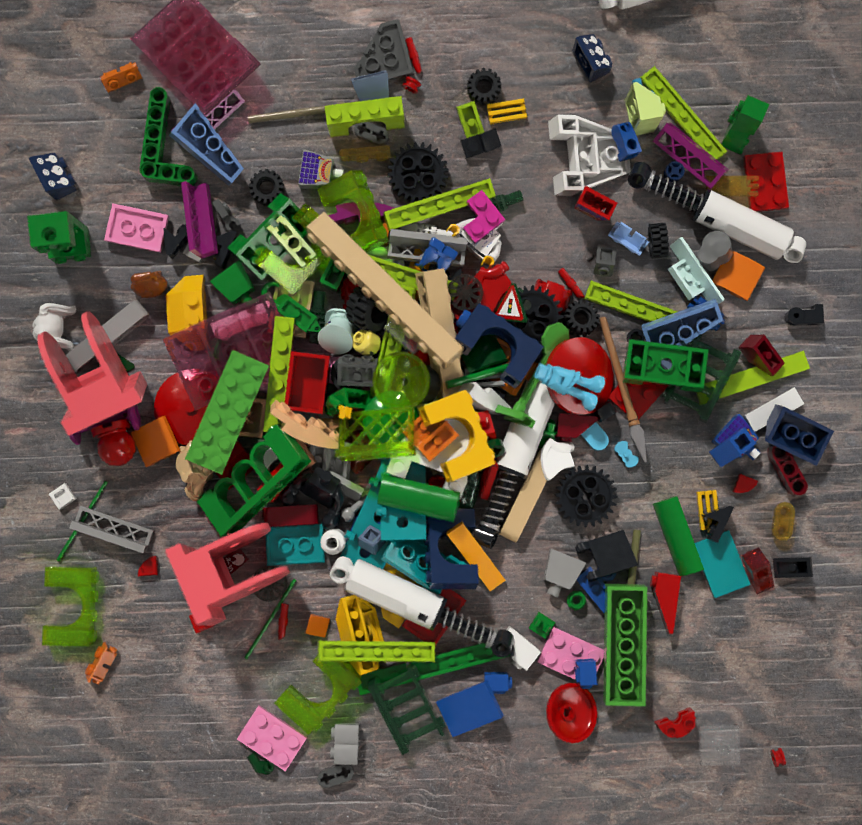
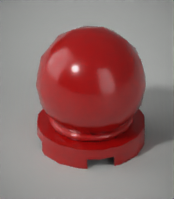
[91,419,136,466]

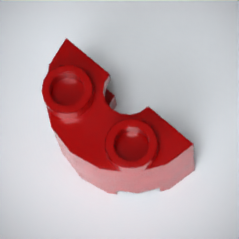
[534,279,573,314]
[654,707,696,738]

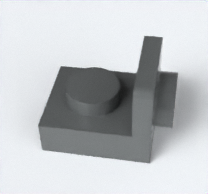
[593,245,616,276]

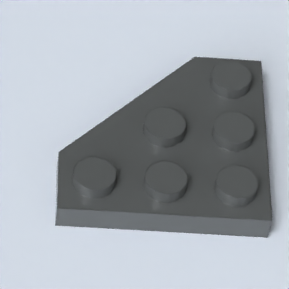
[354,19,413,81]

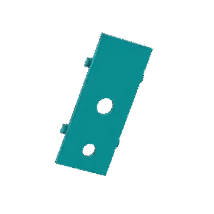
[376,448,426,541]
[340,465,406,569]

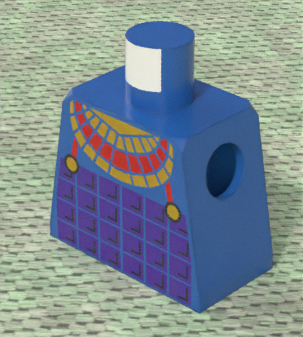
[711,414,761,460]

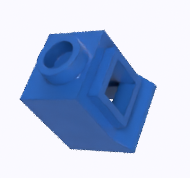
[574,659,597,689]
[484,672,512,694]

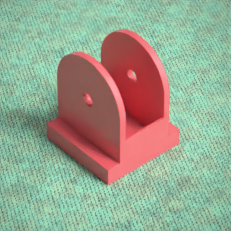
[37,311,147,436]
[165,523,290,626]

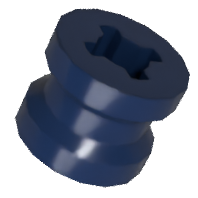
[663,161,685,183]

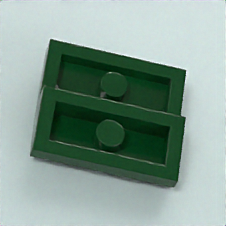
[461,334,508,374]

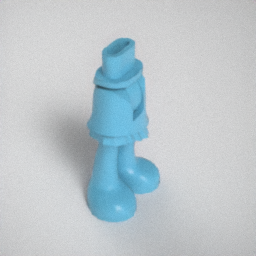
[534,363,605,411]

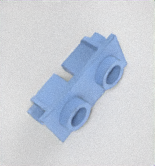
[608,221,649,256]

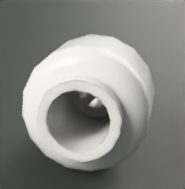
[320,528,347,555]

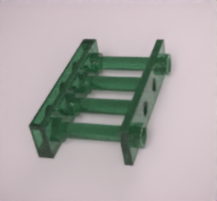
[663,334,741,423]
[368,662,446,755]

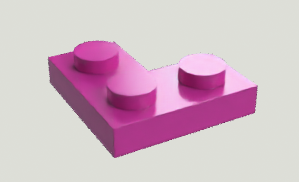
[463,190,505,244]

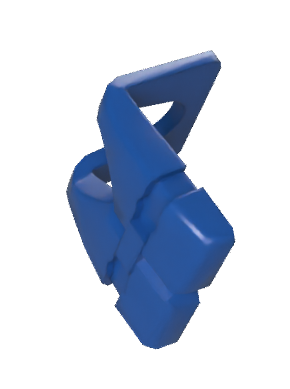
[414,237,458,272]

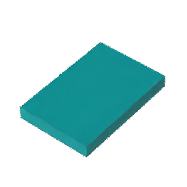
[266,524,325,566]
[695,530,751,598]

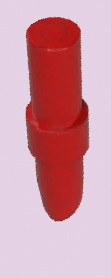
[405,37,422,73]
[558,267,584,298]
[278,603,289,640]

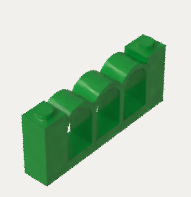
[197,424,311,537]

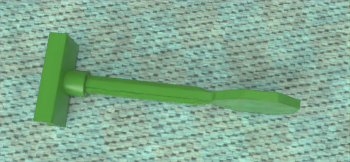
[495,322,569,428]

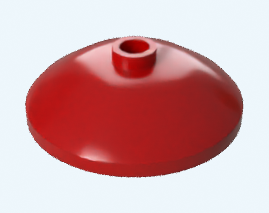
[546,683,597,743]

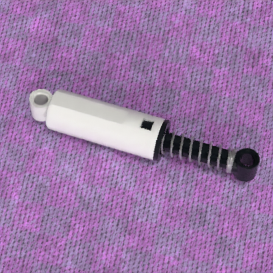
[627,162,807,263]
[473,378,555,549]
[330,557,514,657]

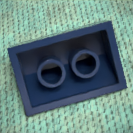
[765,404,834,466]

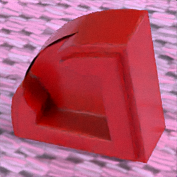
[732,474,758,493]
[138,556,158,576]

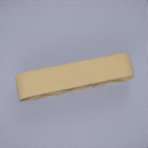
[499,450,547,543]

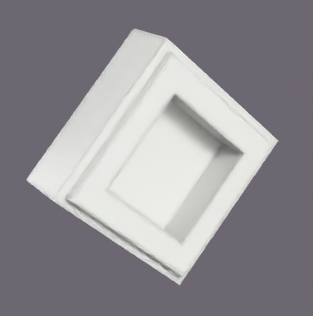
[49,483,77,510]

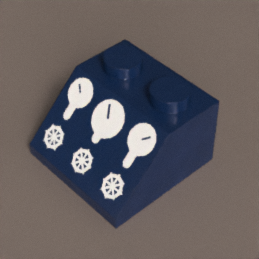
[572,34,612,83]
[29,153,77,200]

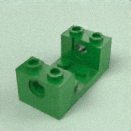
[227,193,312,280]
[27,211,91,264]
[622,339,708,393]

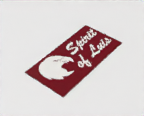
[224,549,249,574]

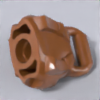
[131,271,168,298]

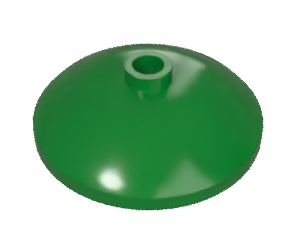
[362,391,420,450]

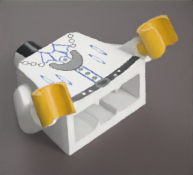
[446,218,503,269]

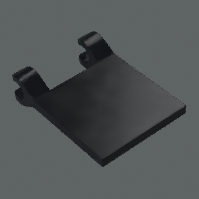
[575,530,638,582]

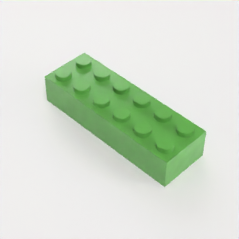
[185,350,269,474]
[603,584,647,706]

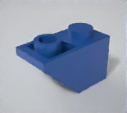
[709,428,757,468]

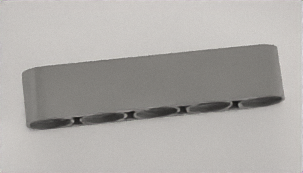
[66,300,150,373]

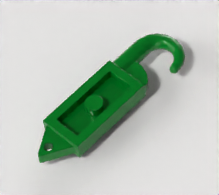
[261,281,321,333]

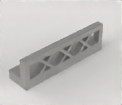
[387,229,467,268]
[69,506,154,553]

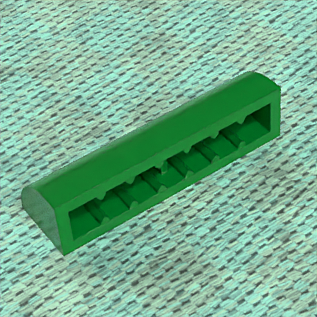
[378,474,460,522]
[653,496,704,576]

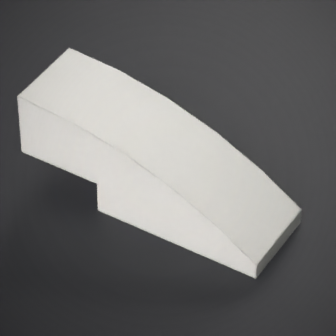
[459,382,512,415]

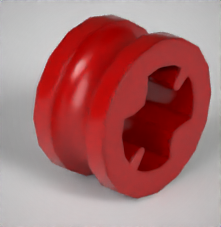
[402,76,421,94]
[770,748,786,768]

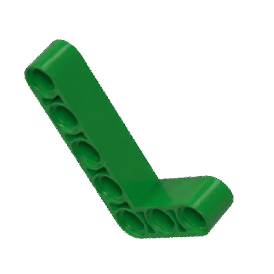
[140,87,198,186]

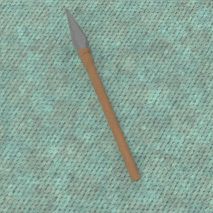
[599,317,647,462]

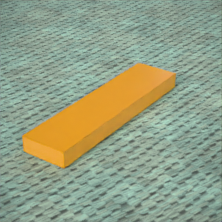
[446,521,506,591]

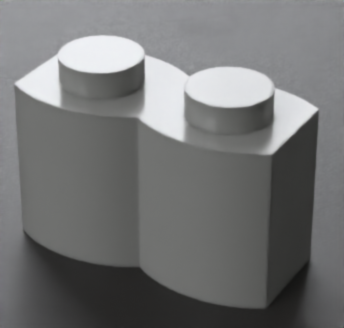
[330,723,359,765]

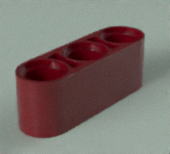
[767,445,808,495]
[262,504,319,527]

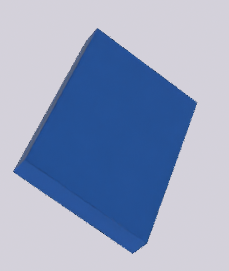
[436,680,504,737]

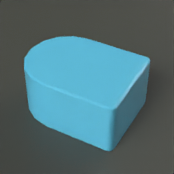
[580,422,609,451]

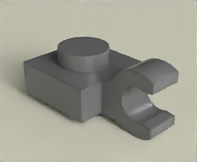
[212,199,241,232]

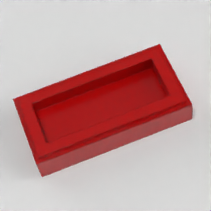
[478,459,498,500]

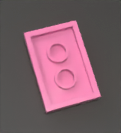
[104,203,169,253]
[537,627,604,679]
[237,705,307,771]

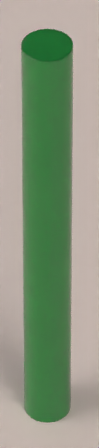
[445,363,509,389]

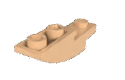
[270,400,343,449]

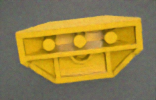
[166,275,209,352]
[336,595,384,675]

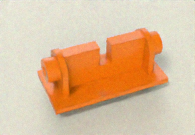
[101,62,143,93]
[85,642,117,685]

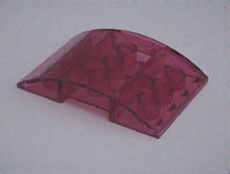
[130,0,261,116]
[162,292,296,411]

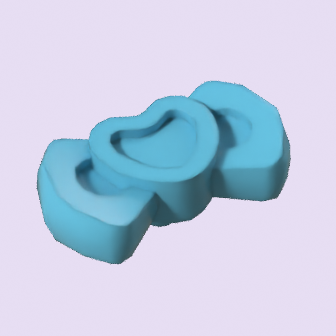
[614,441,639,468]

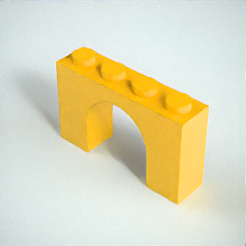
[418,390,495,482]

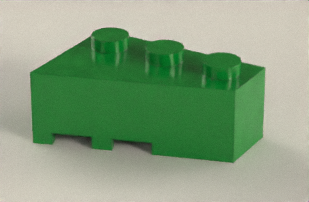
[721,95,769,155]

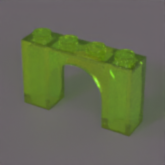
[317,170,389,253]
[254,204,327,295]
[42,566,99,646]
[274,655,362,735]

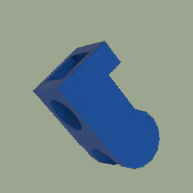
[611,122,642,162]

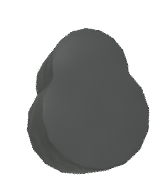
[698,231,733,271]

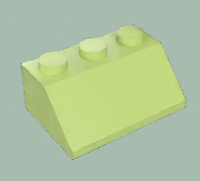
[625,82,666,136]

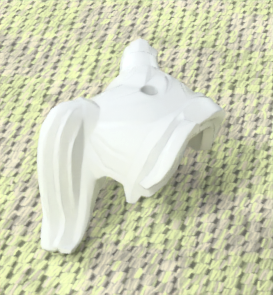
[33,303,76,352]

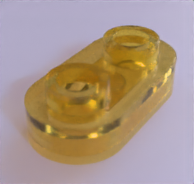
[771,502,795,541]

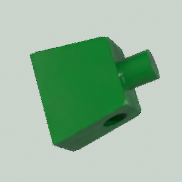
[210,260,256,309]

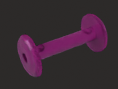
[69,404,141,445]

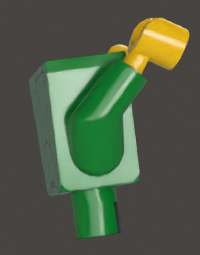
[325,388,371,419]

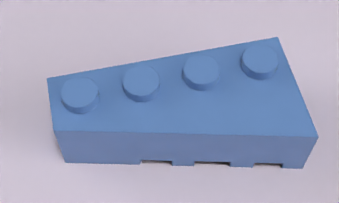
[642,299,723,346]

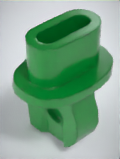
[538,419,557,448]

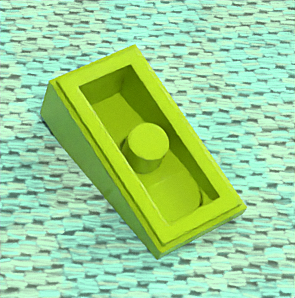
[455,101,484,138]

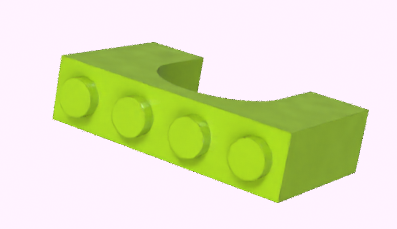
[325,96,405,137]

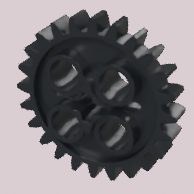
[387,142,449,203]
[507,285,564,345]
[554,465,618,527]

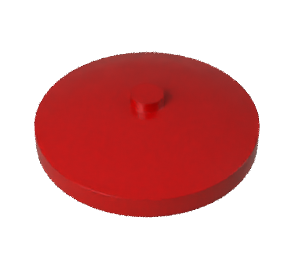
[546,337,613,415]
[154,369,219,445]

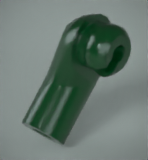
[247,752,274,775]

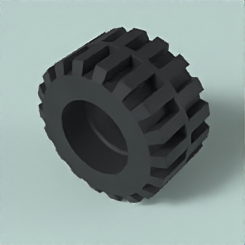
[345,286,389,333]

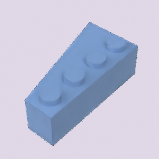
[169,103,244,186]

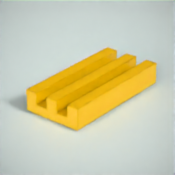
[487,98,527,124]
[696,490,718,530]

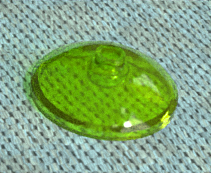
[372,352,430,411]

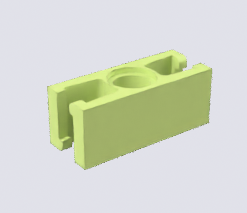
[266,215,316,267]

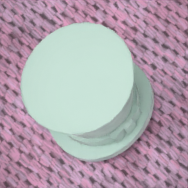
[318,308,360,354]

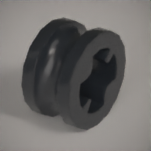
[626,329,645,342]

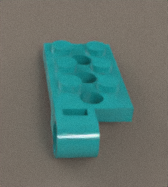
[381,526,468,595]

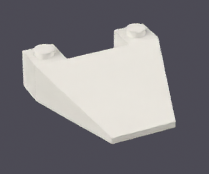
[548,115,631,196]
[386,419,469,499]

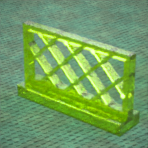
[335,406,416,462]

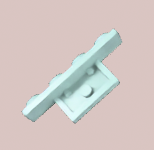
[668,237,724,304]

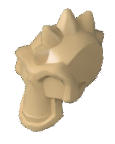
[176,440,215,501]

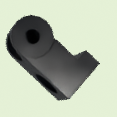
[784,304,824,326]

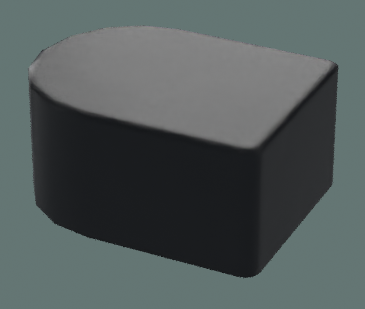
[593,401,617,423]

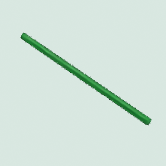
[56,481,108,561]
[244,579,297,659]

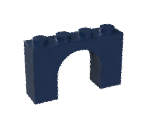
[455,303,543,389]
[424,509,479,589]

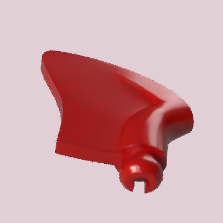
[477,261,512,312]

